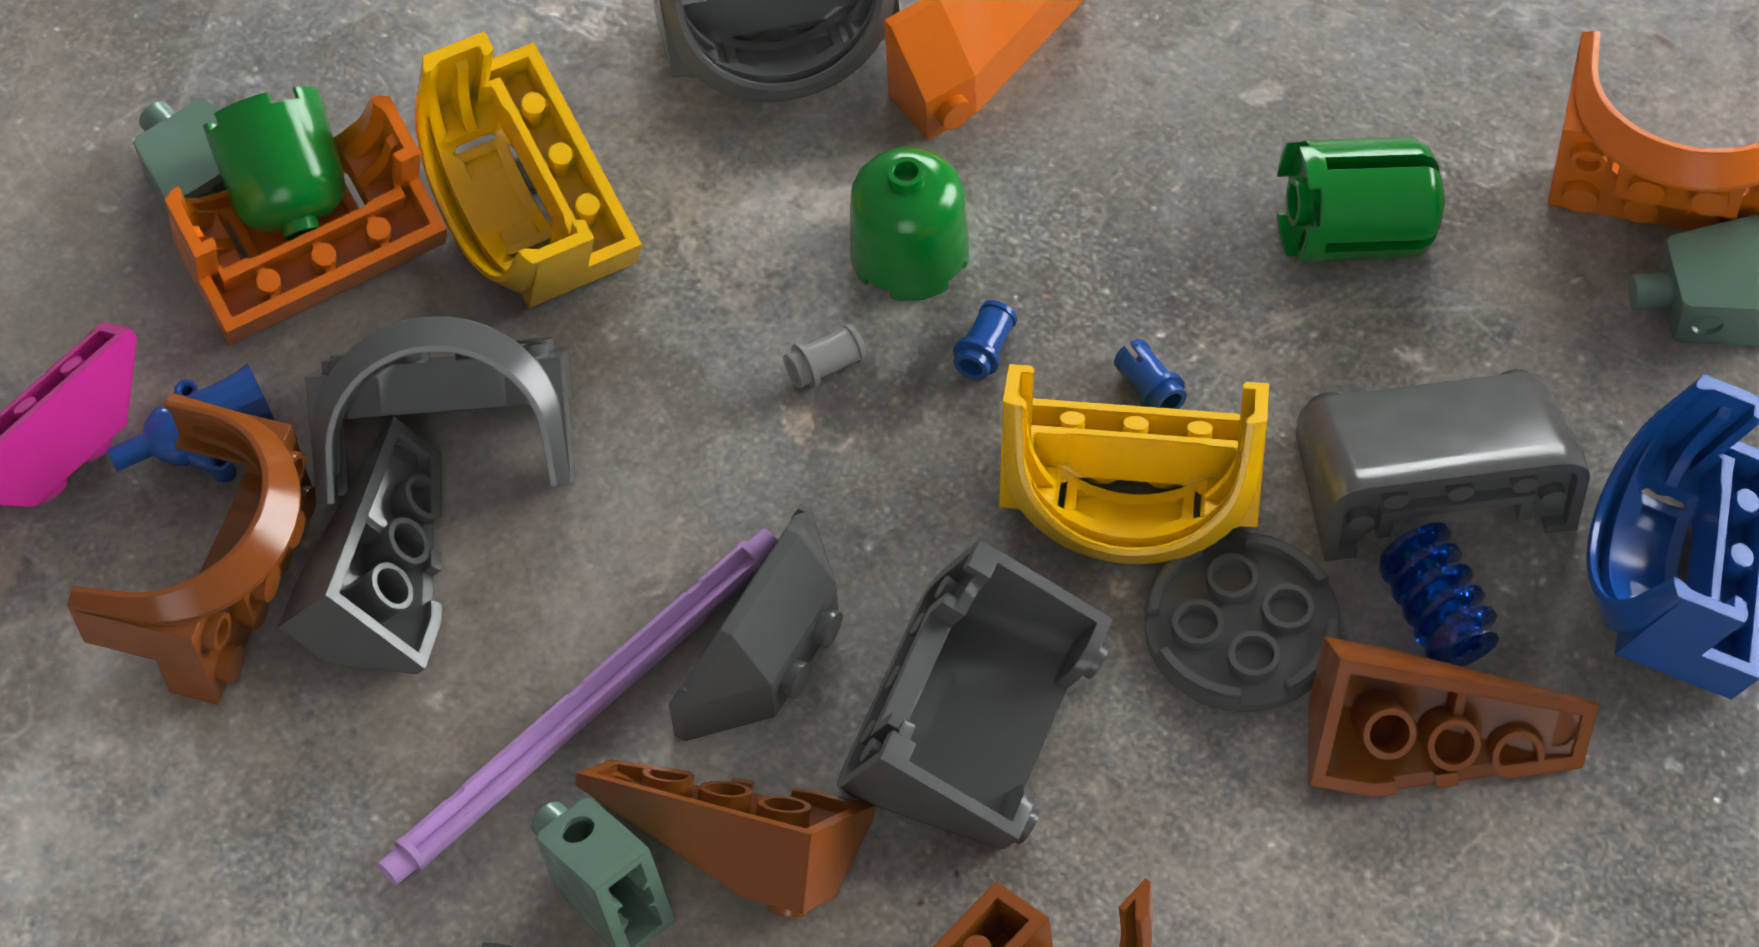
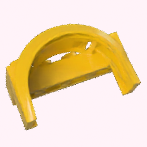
[415,31,642,309]
[999,364,1269,564]

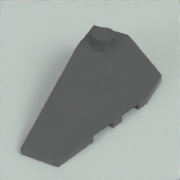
[278,416,442,674]

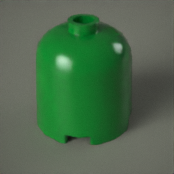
[203,86,346,240]
[850,147,969,301]

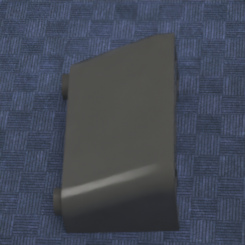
[1296,369,1590,561]
[837,539,1113,850]

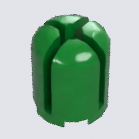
[1277,137,1445,262]

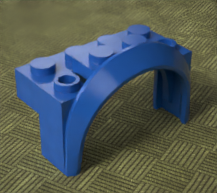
[1586,374,1759,699]

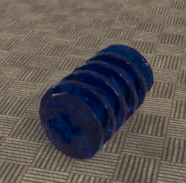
[1379,522,1499,667]

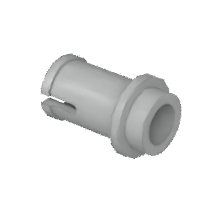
[783,323,867,389]

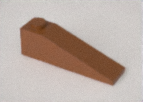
[1307,636,1599,797]
[575,759,875,917]

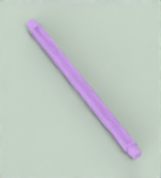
[377,528,777,886]

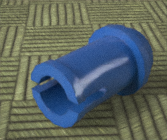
[953,300,1018,380]
[1114,339,1187,409]

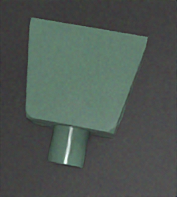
[133,100,226,218]
[1628,215,1759,346]
[531,798,675,947]

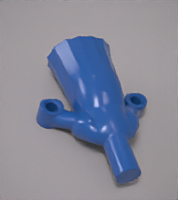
[107,363,275,483]

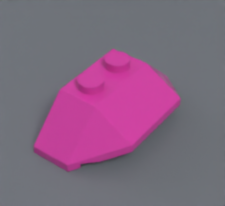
[0,321,137,507]

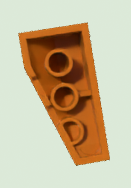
[884,0,1084,140]

